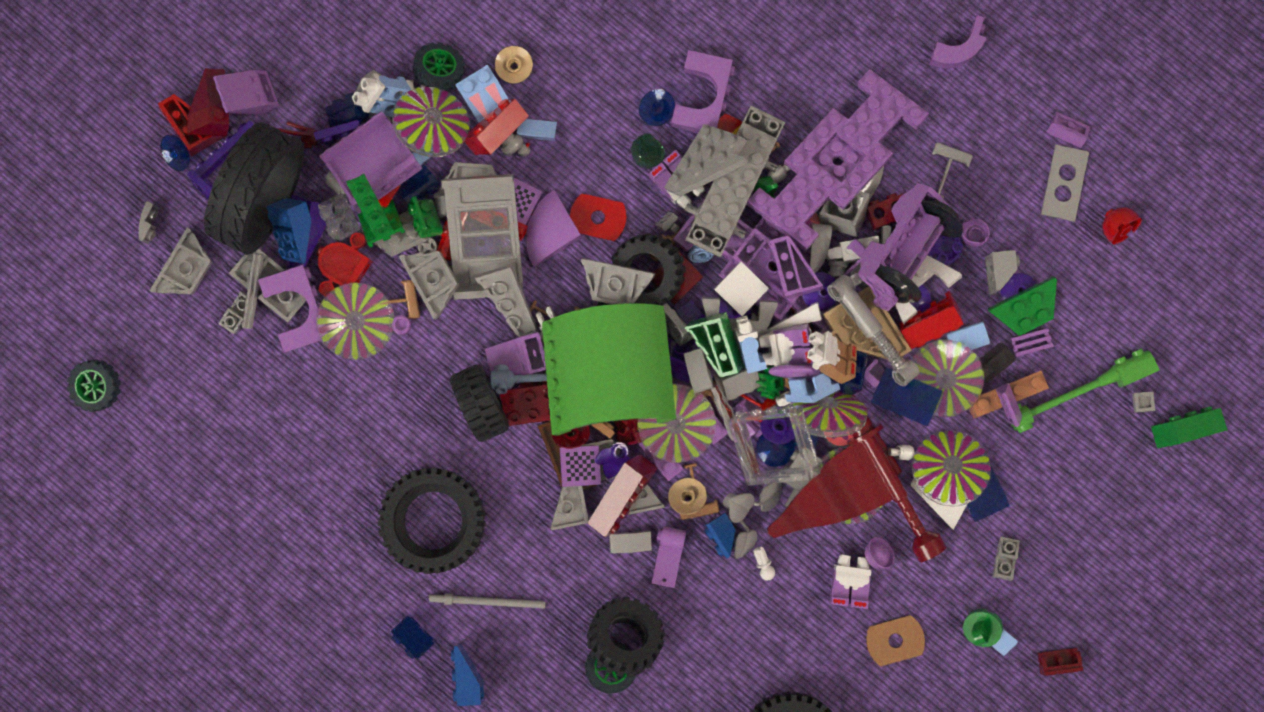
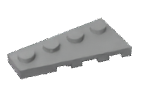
[475,264,538,338]

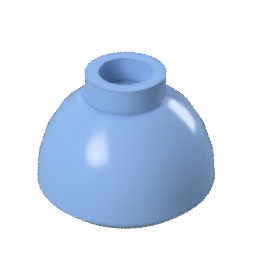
[688,245,714,263]

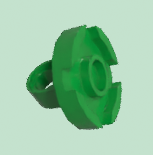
[963,608,1003,647]

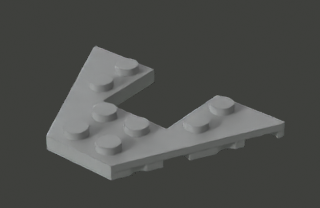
[550,439,665,531]

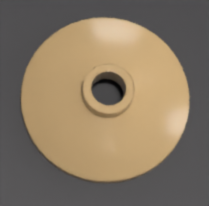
[495,46,533,84]
[668,478,707,515]

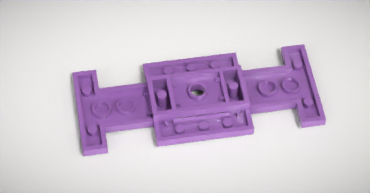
[747,69,929,251]
[672,200,863,347]

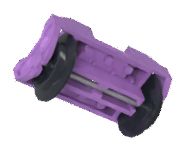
[858,183,963,311]

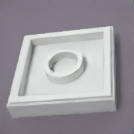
[714,261,769,316]

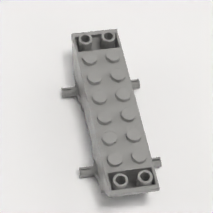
[685,106,785,257]

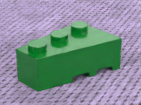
[684,312,744,377]
[1151,406,1227,449]

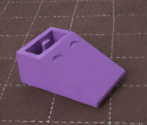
[213,70,279,115]
[485,332,546,375]

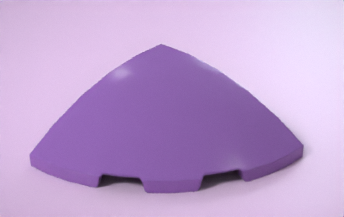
[526,190,582,267]

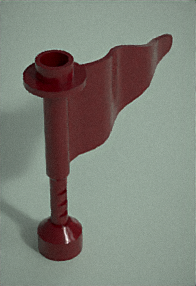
[767,417,947,562]

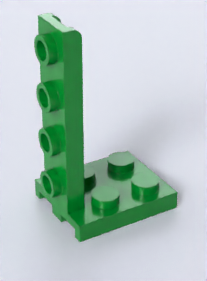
[346,173,405,247]

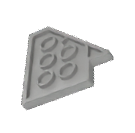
[664,124,748,196]

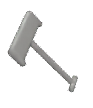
[932,142,973,198]

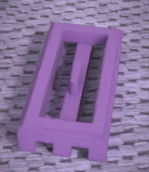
[1010,328,1053,357]

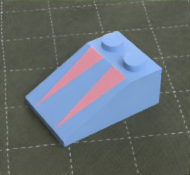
[455,65,508,123]

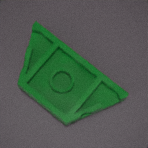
[988,276,1057,336]

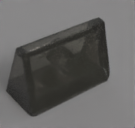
[975,342,1016,384]

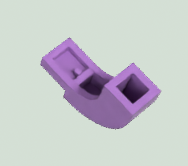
[929,15,986,68]

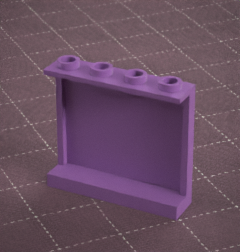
[320,111,423,214]

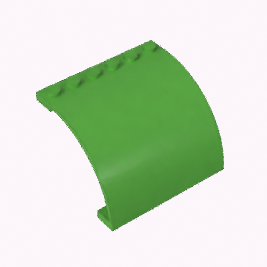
[542,304,676,436]

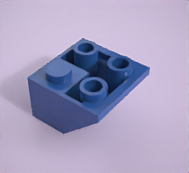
[704,513,735,559]

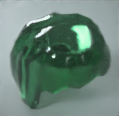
[630,133,665,169]

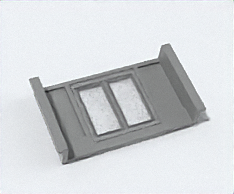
[441,174,523,300]

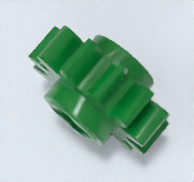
[756,365,784,399]

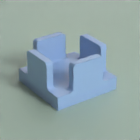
[785,373,840,403]

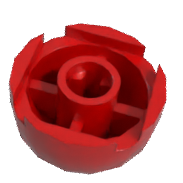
[1102,207,1142,245]

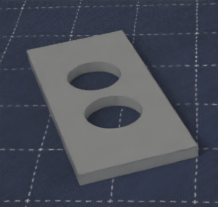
[1041,145,1089,222]

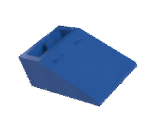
[267,198,311,264]
[451,643,484,706]

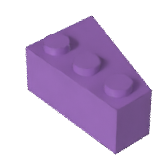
[770,235,823,300]

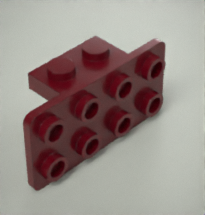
[500,381,550,426]

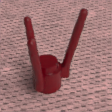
[277,122,318,149]

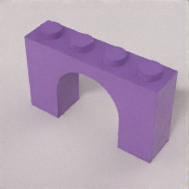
[671,50,735,133]
[258,264,331,353]

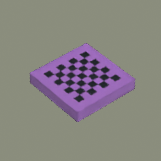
[494,178,543,225]
[560,446,601,487]

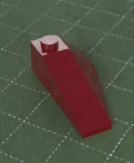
[187,68,229,136]

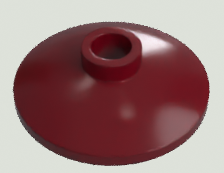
[552,425,590,449]

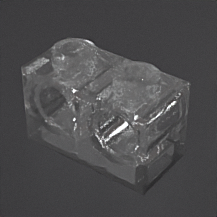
[318,195,360,240]

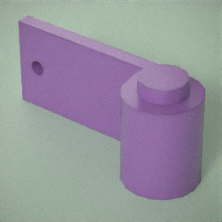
[652,526,686,588]

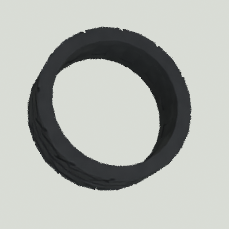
[204,122,304,255]

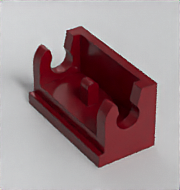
[1037,648,1084,676]

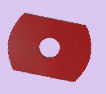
[570,193,626,241]

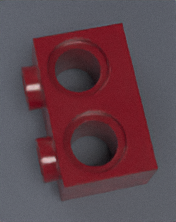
[866,193,903,231]

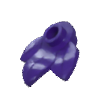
[595,442,630,479]

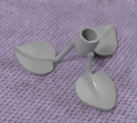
[723,481,782,559]

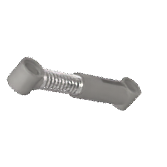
[827,275,919,386]

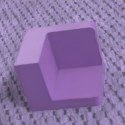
[859,358,888,389]

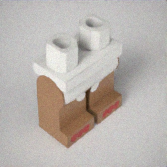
[807,331,857,384]

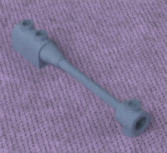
[491,364,547,394]

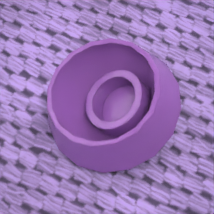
[865,537,894,569]

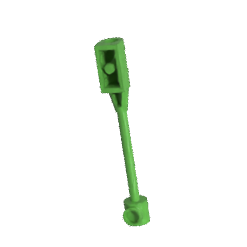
[1010,348,1159,433]

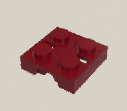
[614,419,646,446]

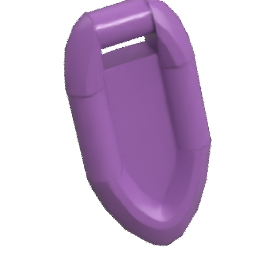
[768,365,822,378]

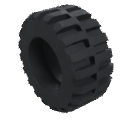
[612,233,686,305]
[450,364,509,442]
[587,597,665,677]

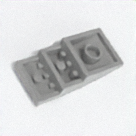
[229,249,306,322]

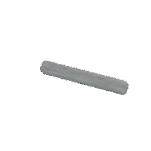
[242,253,264,329]

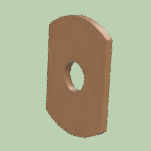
[866,615,925,666]

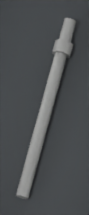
[429,593,546,609]

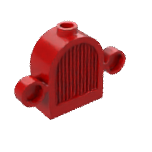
[316,232,373,297]

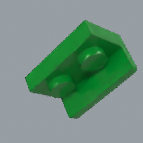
[408,196,443,239]

